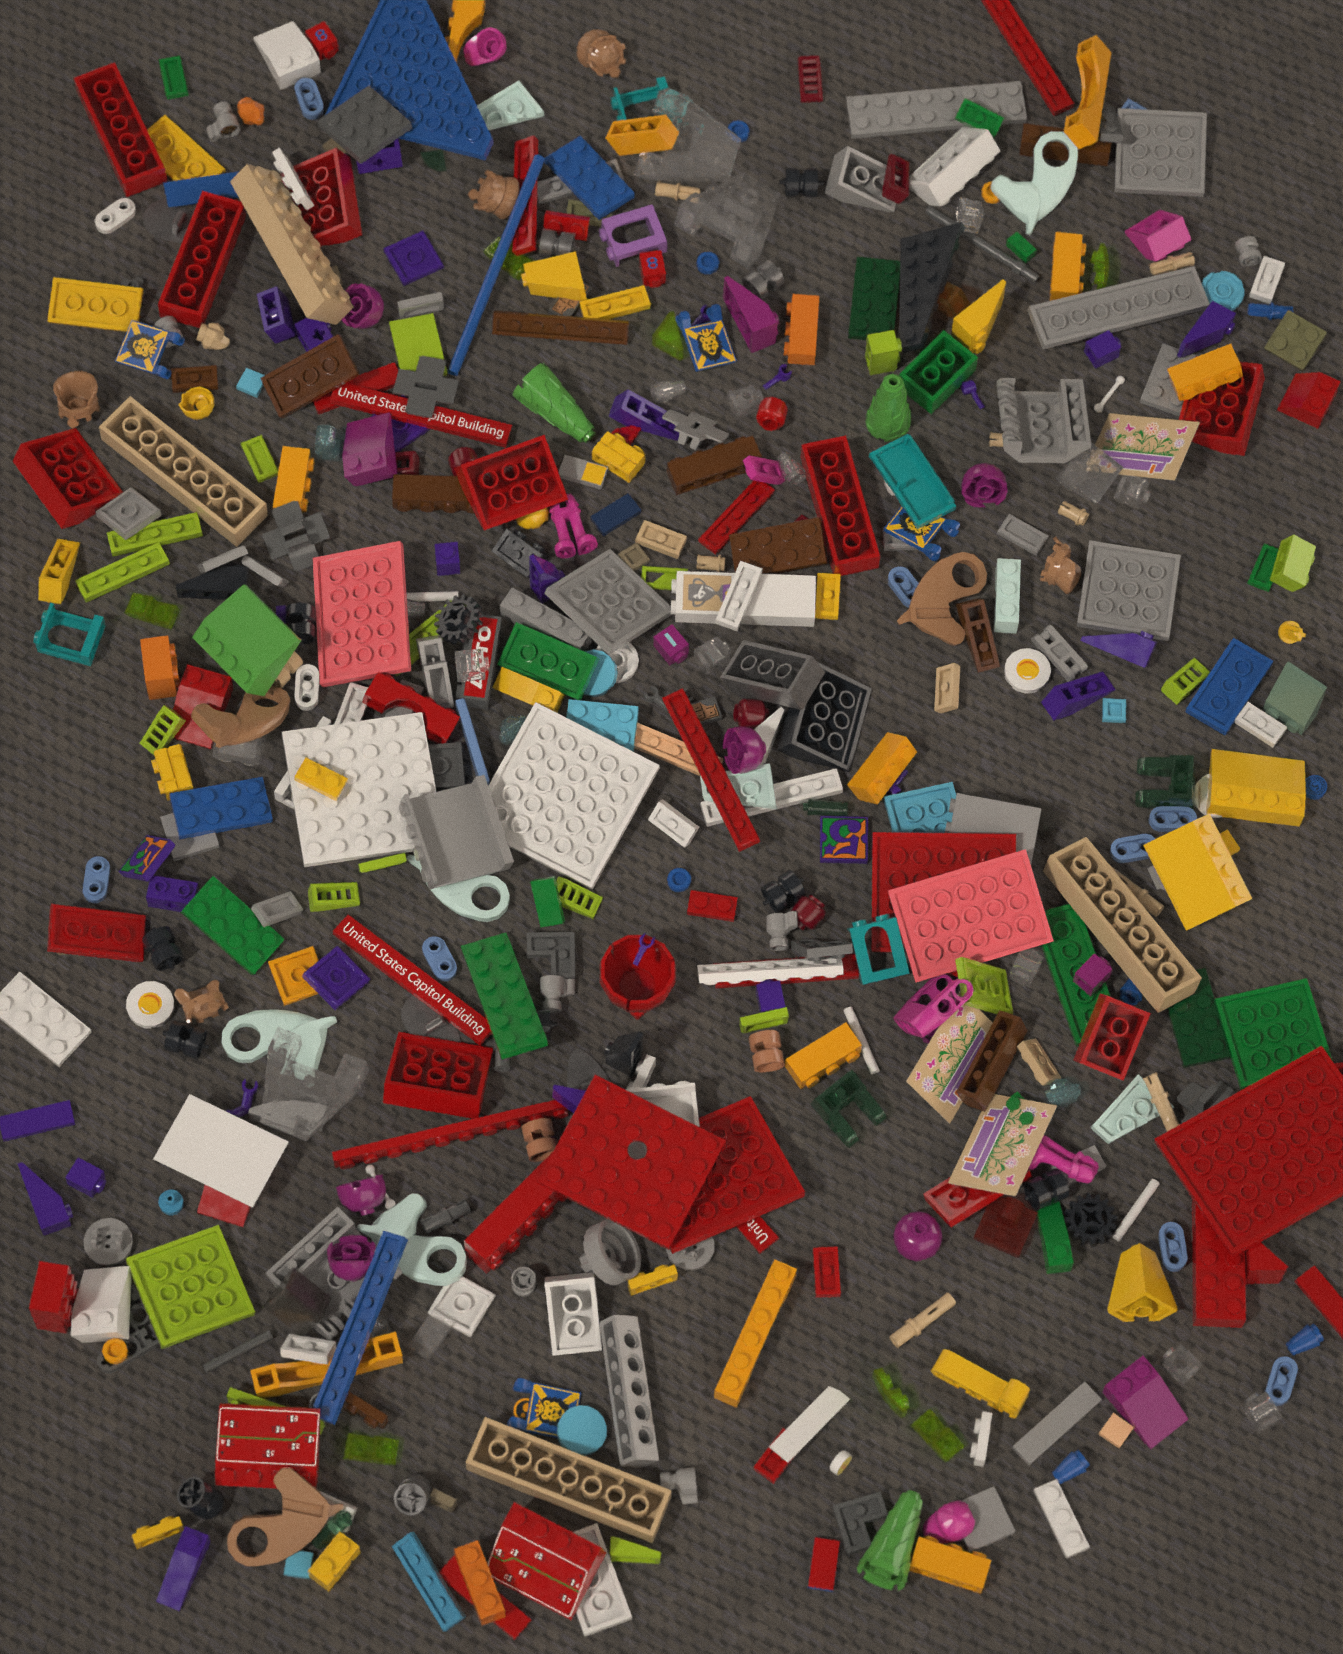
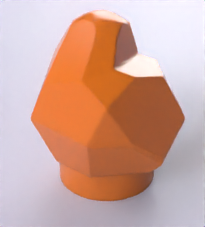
[237,97,264,126]

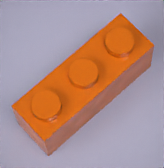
[784,294,819,365]
[454,1540,505,1626]

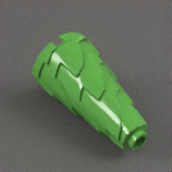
[513,363,595,443]
[865,374,911,441]
[857,1490,923,1591]

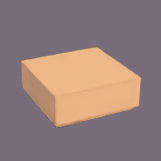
[1099,1413,1134,1448]

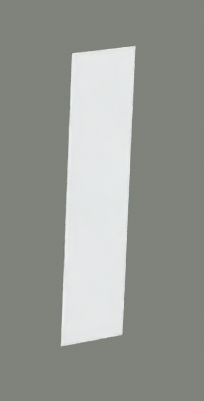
[769,1386,850,1462]

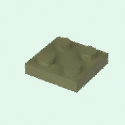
[1264,310,1327,372]

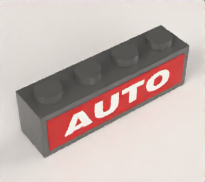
[456,615,502,710]

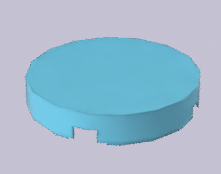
[1201,271,1244,311]
[584,650,618,697]
[557,1405,607,1456]

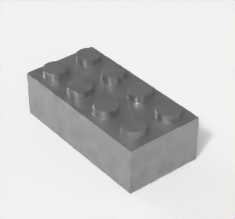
[720,640,825,710]

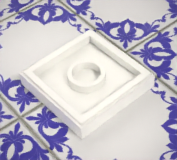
[428,1276,495,1338]

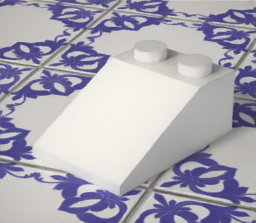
[253,21,321,90]
[71,1266,132,1343]
[545,1272,602,1356]

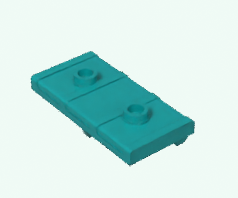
[869,434,956,529]

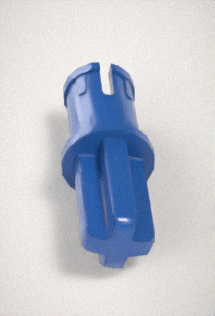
[1247,302,1293,320]

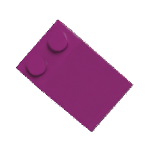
[723,276,779,353]
[342,413,397,486]
[1102,1356,1188,1450]

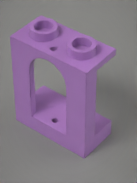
[599,205,667,267]

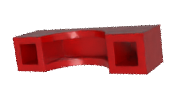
[362,672,460,744]

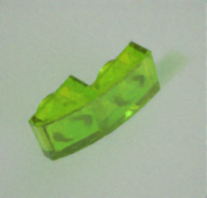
[483,236,532,281]
[1090,243,1109,290]
[125,593,179,630]
[872,1367,910,1418]
[910,1408,964,1462]
[343,1433,399,1465]

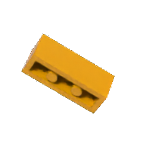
[605,115,679,156]
[1050,232,1086,301]
[1167,344,1243,402]
[273,446,315,513]
[847,732,917,804]
[785,1022,862,1089]
[909,1536,991,1594]

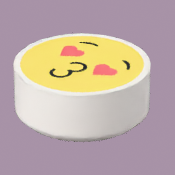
[830,1450,852,1476]

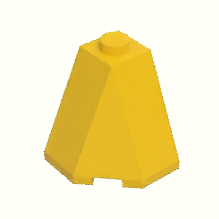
[1108,1243,1178,1322]

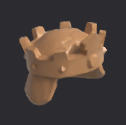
[577,29,626,78]
[468,170,520,220]
[53,371,100,429]
[1040,537,1081,594]
[174,980,229,1024]

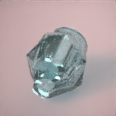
[499,715,526,745]
[1044,1079,1081,1109]

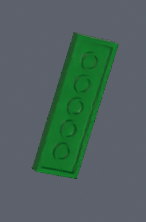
[1041,904,1110,1047]
[461,932,548,1060]

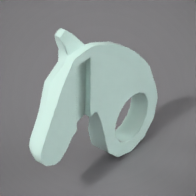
[991,132,1078,235]
[406,854,510,922]
[222,1009,337,1081]
[356,1193,467,1286]

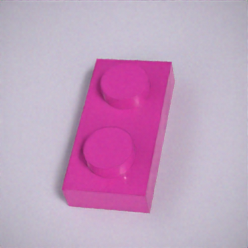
[743,455,786,485]

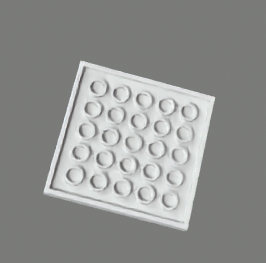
[488,702,660,890]
[282,712,436,867]

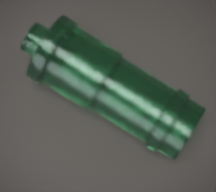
[803,799,848,816]
[311,1510,352,1550]

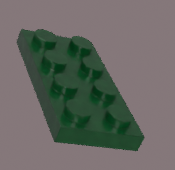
[848,256,900,340]
[1167,968,1231,1068]

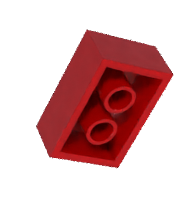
[1073,993,1151,1081]
[29,1261,79,1334]

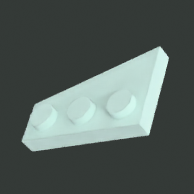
[477,81,544,130]
[700,763,777,809]
[1090,1075,1174,1144]

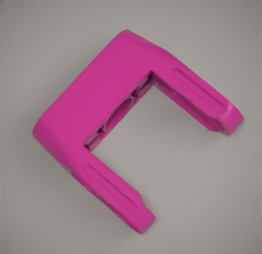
[893,974,973,1038]

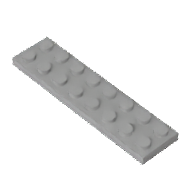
[846,81,1027,139]
[1027,266,1210,349]

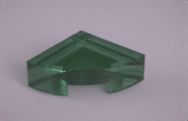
[421,149,446,172]

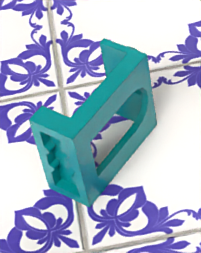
[610,76,677,125]
[33,602,106,666]
[847,914,910,985]

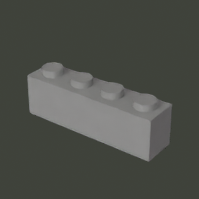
[500,587,592,652]

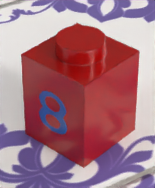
[305,21,339,61]
[639,250,666,288]

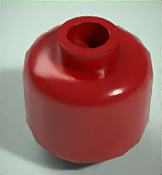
[756,397,788,431]

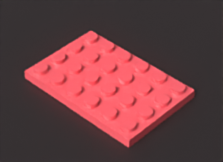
[313,541,411,688]
[888,849,1054,983]

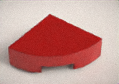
[611,425,641,446]

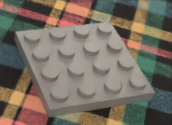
[1114,108,1207,197]
[1076,540,1181,641]
[545,549,672,655]

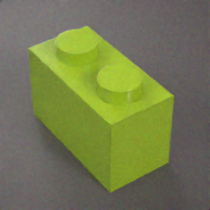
[865,330,902,375]
[1270,534,1316,592]

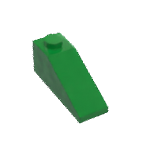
[1036,1201,1073,1274]

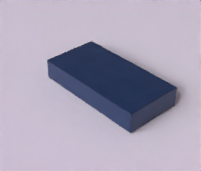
[590,493,641,537]

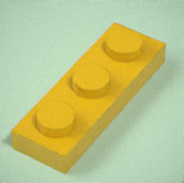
[579,285,651,319]

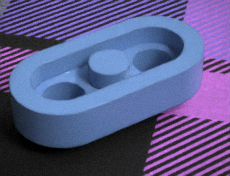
[295,78,324,120]
[888,567,918,608]
[1149,806,1197,832]
[1110,834,1155,863]
[83,856,110,903]
[422,936,457,982]
[1158,1222,1187,1272]
[1265,1356,1298,1406]

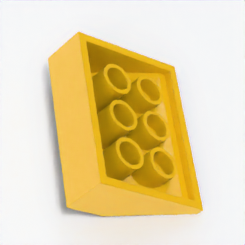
[1206,749,1306,826]
[1143,813,1252,931]

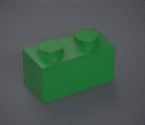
[1006,232,1037,264]

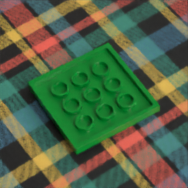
[1214,978,1333,1090]

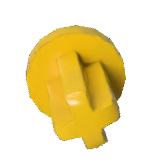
[1278,620,1306,644]

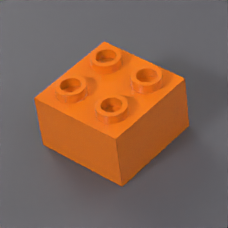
[140,635,180,700]

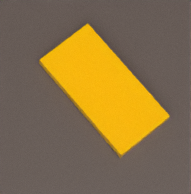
[147,115,226,181]
[47,277,144,332]

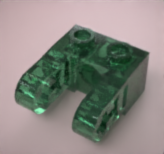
[1135,755,1195,810]
[810,1069,887,1148]

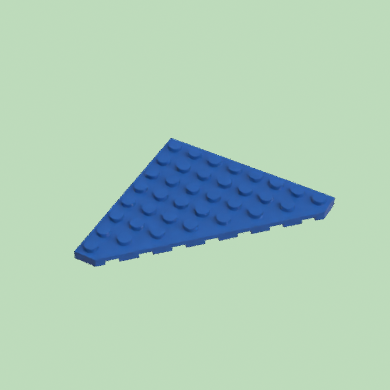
[325,0,494,160]

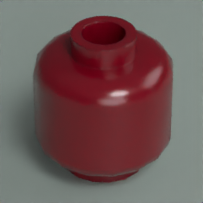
[448,447,478,476]
[733,698,769,729]
[791,894,826,931]

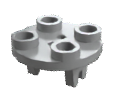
[84,1218,133,1266]
[666,1237,714,1270]

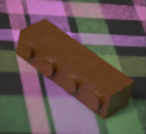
[1019,123,1111,166]
[667,435,762,495]
[392,474,475,514]
[956,1010,1028,1112]

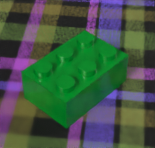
[899,330,978,414]

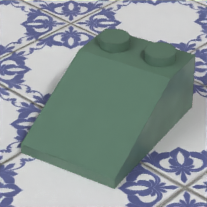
[1263,661,1327,736]

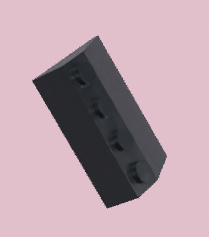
[777,662,872,772]

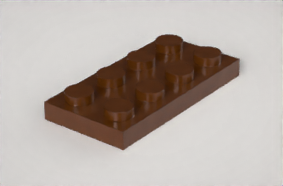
[261,334,360,419]
[729,517,827,574]

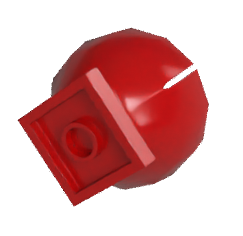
[600,935,676,1020]

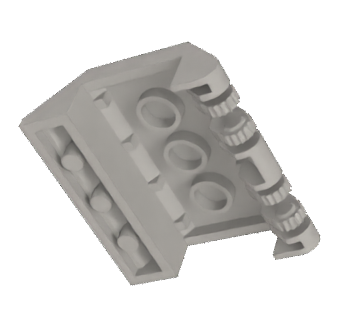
[996,378,1091,463]
[265,1207,403,1340]

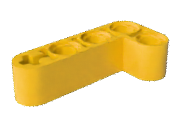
[931,1349,1030,1419]

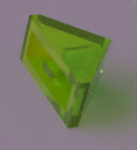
[652,311,684,360]

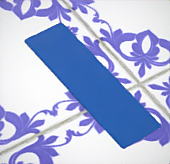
[163,171,240,207]

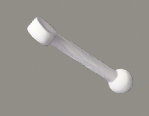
[1094,376,1125,413]
[365,1165,395,1209]

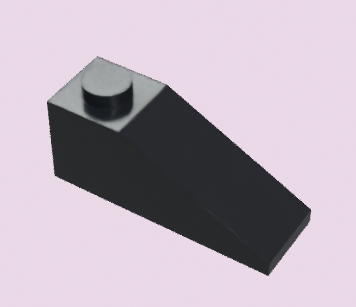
[176,564,249,600]
[604,1031,643,1077]

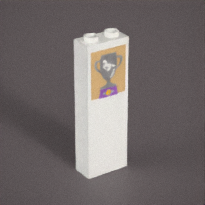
[671,571,816,627]

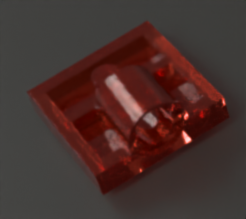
[973,1197,1038,1258]

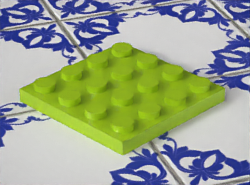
[126,1225,255,1349]

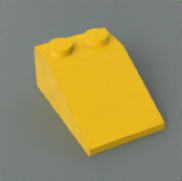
[951,279,1006,354]

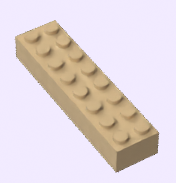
[230,164,354,325]
[99,396,268,547]
[1043,837,1202,1013]
[466,1417,672,1544]

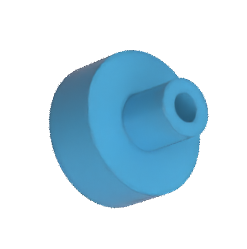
[158,1190,184,1215]

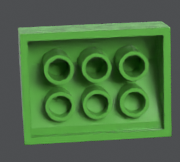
[192,584,301,696]

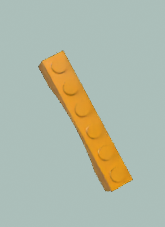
[445,0,485,63]
[1064,35,1111,149]
[714,1259,797,1408]
[250,1332,403,1399]

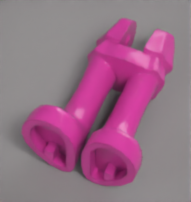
[549,494,598,559]
[1028,1135,1099,1183]

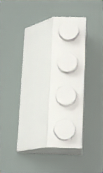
[909,127,1000,206]

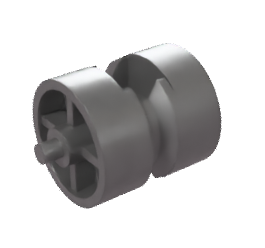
[536,228,579,258]
[742,260,785,300]
[394,1474,432,1515]

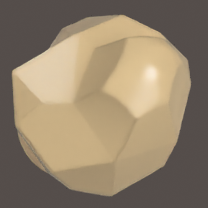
[196,323,230,350]

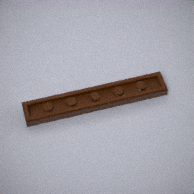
[492,310,629,345]

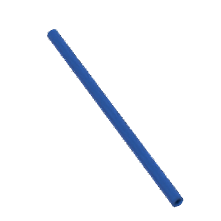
[447,154,545,376]

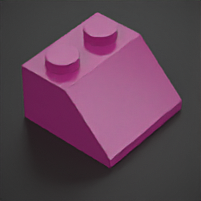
[1124,210,1191,262]

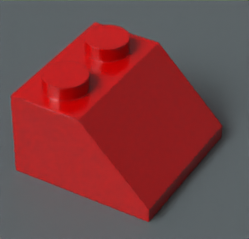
[1277,372,1341,429]

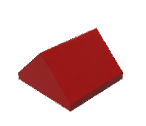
[1245,1242,1288,1284]

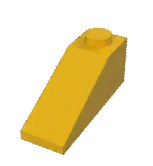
[38,539,80,604]
[492,667,565,713]

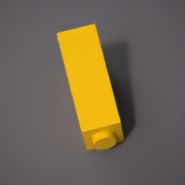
[521,251,587,301]

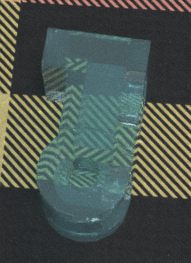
[315,425,341,461]

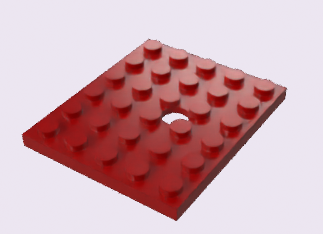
[871,832,1016,952]
[537,1075,726,1250]
[670,1096,805,1254]

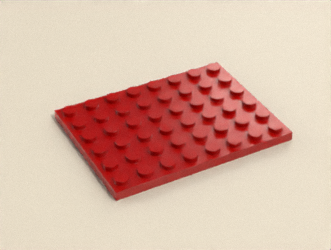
[1154,1046,1343,1258]

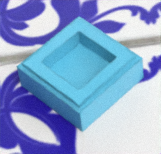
[236,368,265,398]
[1102,698,1126,723]
[284,1551,314,1579]

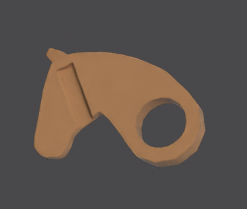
[896,552,987,646]
[191,685,290,748]
[227,1468,344,1566]

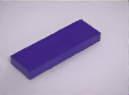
[0,1100,75,1142]

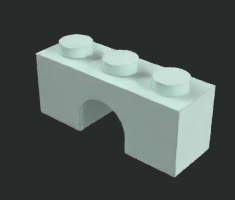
[993,558,1021,633]

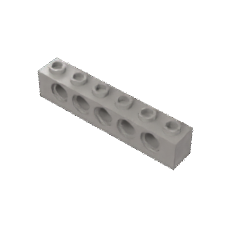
[599,1315,659,1468]

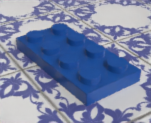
[545,136,634,220]
[1185,638,1273,735]
[169,777,273,840]

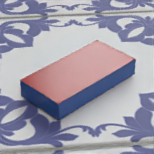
[808,1537,840,1592]

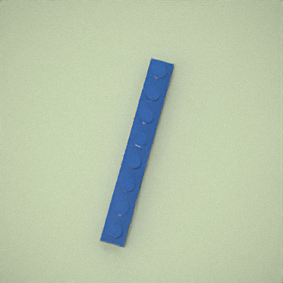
[313,1230,408,1425]

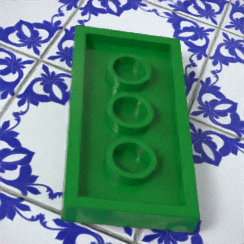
[497,622,600,700]
[181,876,285,976]

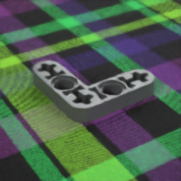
[97,1284,160,1374]

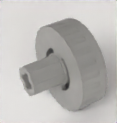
[579,1219,641,1285]

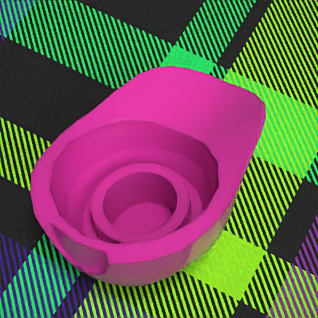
[464,27,507,66]
[923,1500,975,1544]

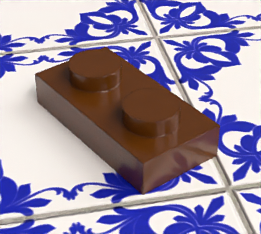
[171,365,219,393]
[342,1391,388,1430]

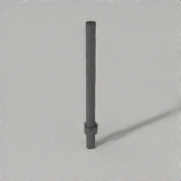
[925,206,1040,283]

